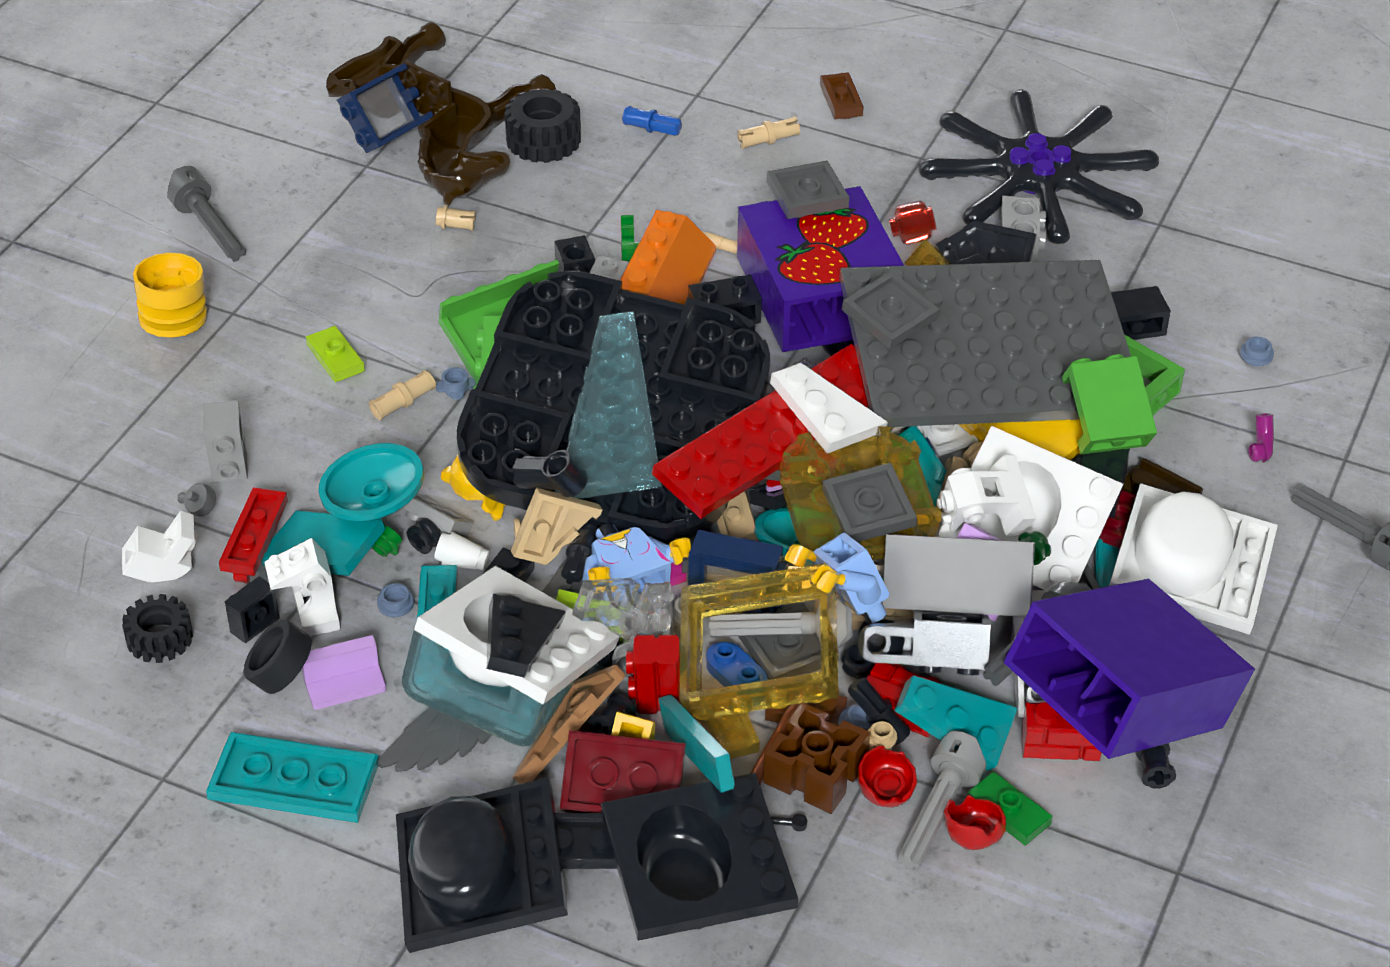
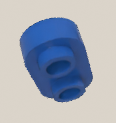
[706,642,767,702]

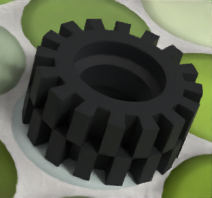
[122,594,193,663]

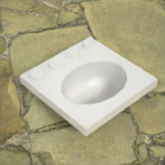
[937,426,1123,590]
[1109,483,1278,635]
[414,566,620,704]

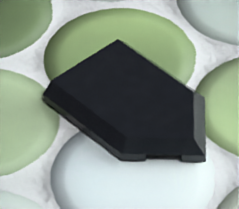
[936,221,1037,265]

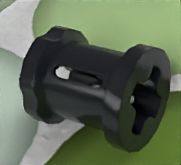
[588,693,637,735]
[1135,743,1177,789]

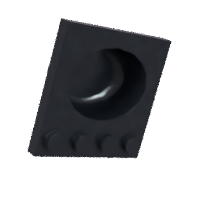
[601,773,798,941]
[396,778,568,953]

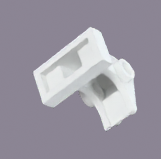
[937,455,1036,536]
[264,538,340,636]

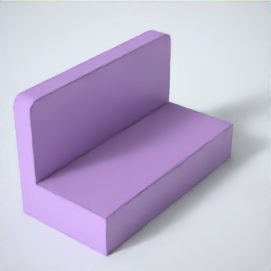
[302,635,386,710]

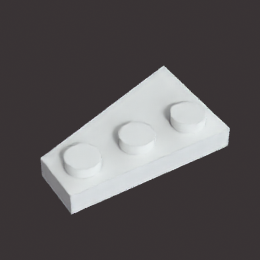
[770,363,888,453]

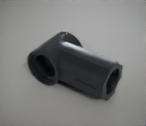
[512,450,588,497]

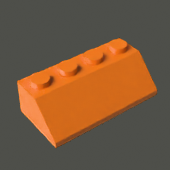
[620,210,716,305]

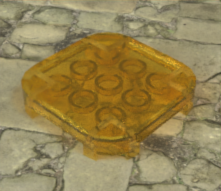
[779,426,942,560]

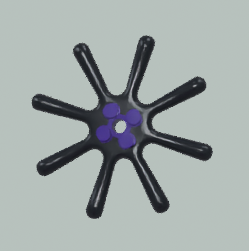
[919,89,1159,244]

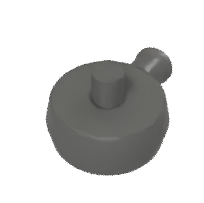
[177,483,216,516]

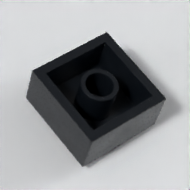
[225,576,280,644]

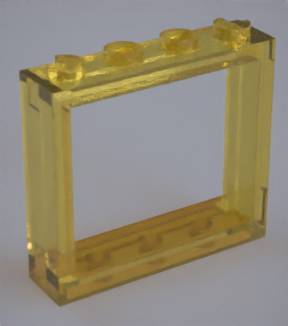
[680,563,839,720]

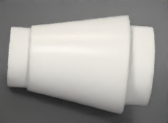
[434,532,490,571]

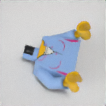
[582,523,692,604]
[785,532,890,624]

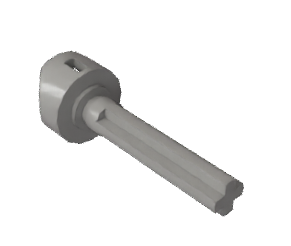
[709,597,852,648]
[897,731,986,871]

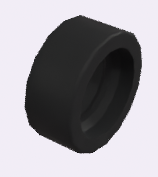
[243,619,312,694]

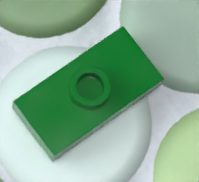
[967,771,1053,846]

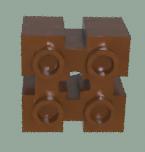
[763,702,870,814]

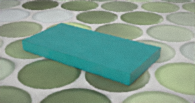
[206,732,379,823]

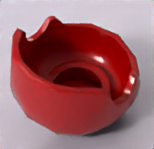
[858,745,917,808]
[944,795,1006,850]

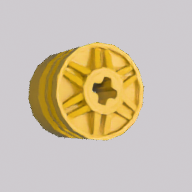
[133,252,207,338]

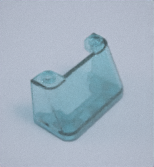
[402,630,578,747]

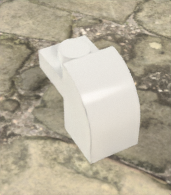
[122,511,197,582]

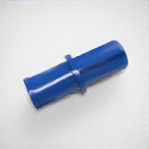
[622,106,682,136]

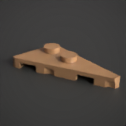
[513,664,626,784]

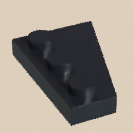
[486,594,566,678]

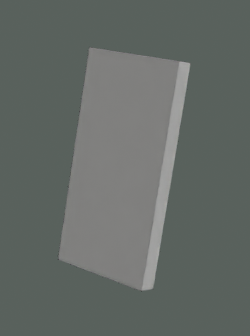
[882,534,1035,617]

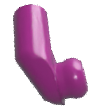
[1248,413,1274,463]

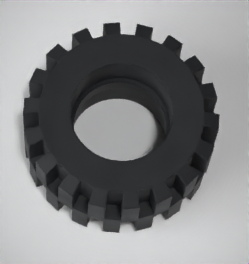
[505,88,581,163]

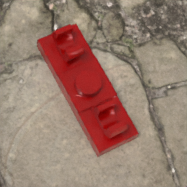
[218,487,288,583]

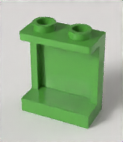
[1062,354,1157,454]

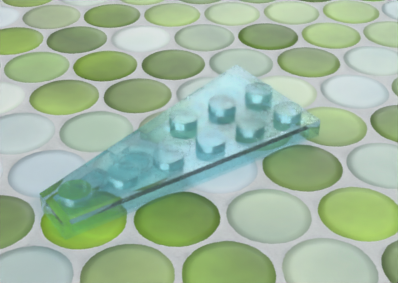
[554,311,662,499]

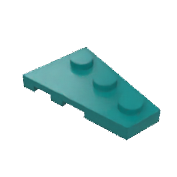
[894,676,1018,772]

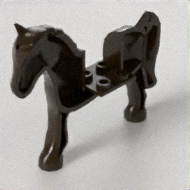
[326,22,556,207]

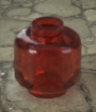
[889,200,937,245]

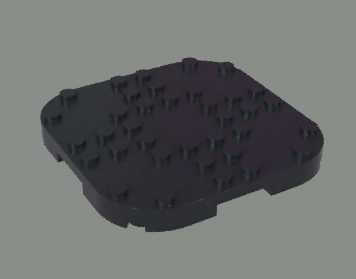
[457,271,770,543]

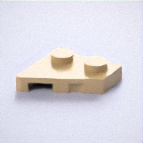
[511,487,602,565]

